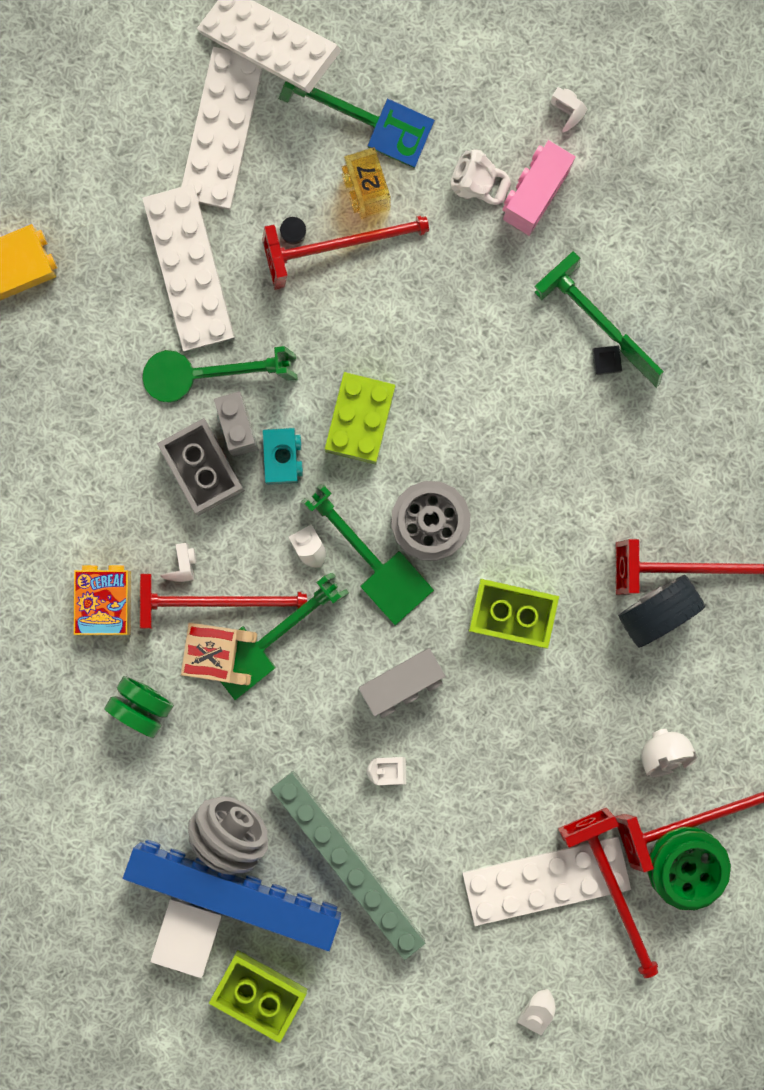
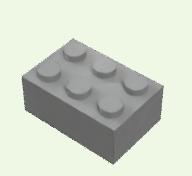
[157,418,245,516]
[359,648,446,718]

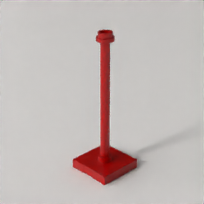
[262,215,429,290]
[616,539,764,595]
[140,574,307,629]
[615,792,764,872]
[558,807,659,978]

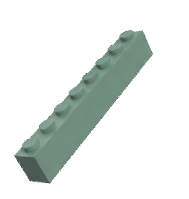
[271,771,426,961]

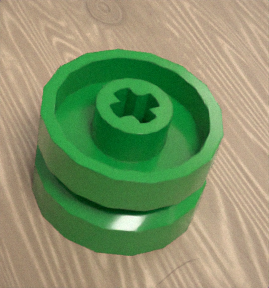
[104,676,174,738]

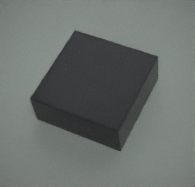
[592,345,622,375]

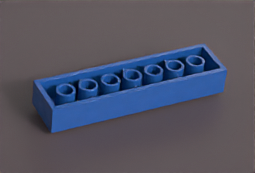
[122,840,341,952]

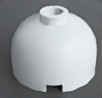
[641,729,698,777]

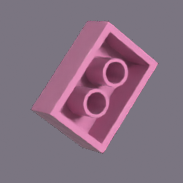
[502,140,576,236]

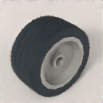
[618,575,705,648]

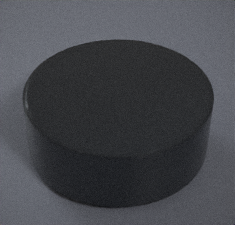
[280,217,306,244]

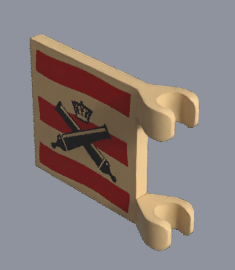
[181,623,257,685]

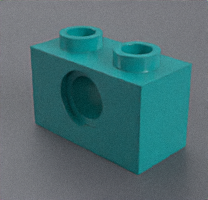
[263,428,303,485]

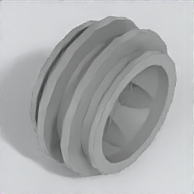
[391,481,471,561]
[188,796,268,875]

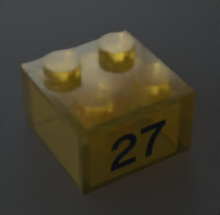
[341,147,391,219]

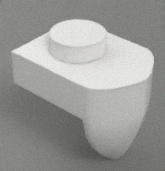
[550,87,588,132]
[289,524,326,568]
[160,543,196,582]
[366,757,406,786]
[517,989,556,1035]

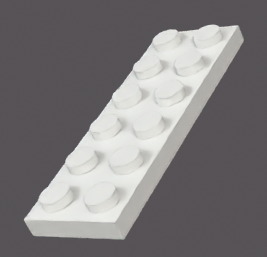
[197,0,341,93]
[181,47,263,210]
[142,184,235,352]
[462,836,631,926]

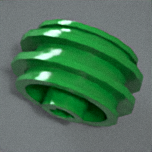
[647,827,731,911]

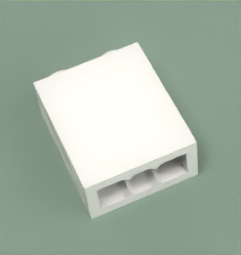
[150,897,223,978]

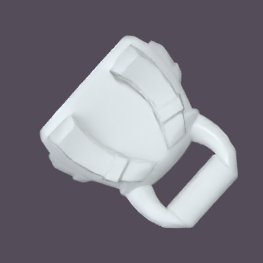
[450,149,511,205]

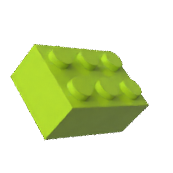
[325,372,395,465]
[468,579,559,649]
[208,949,308,1043]

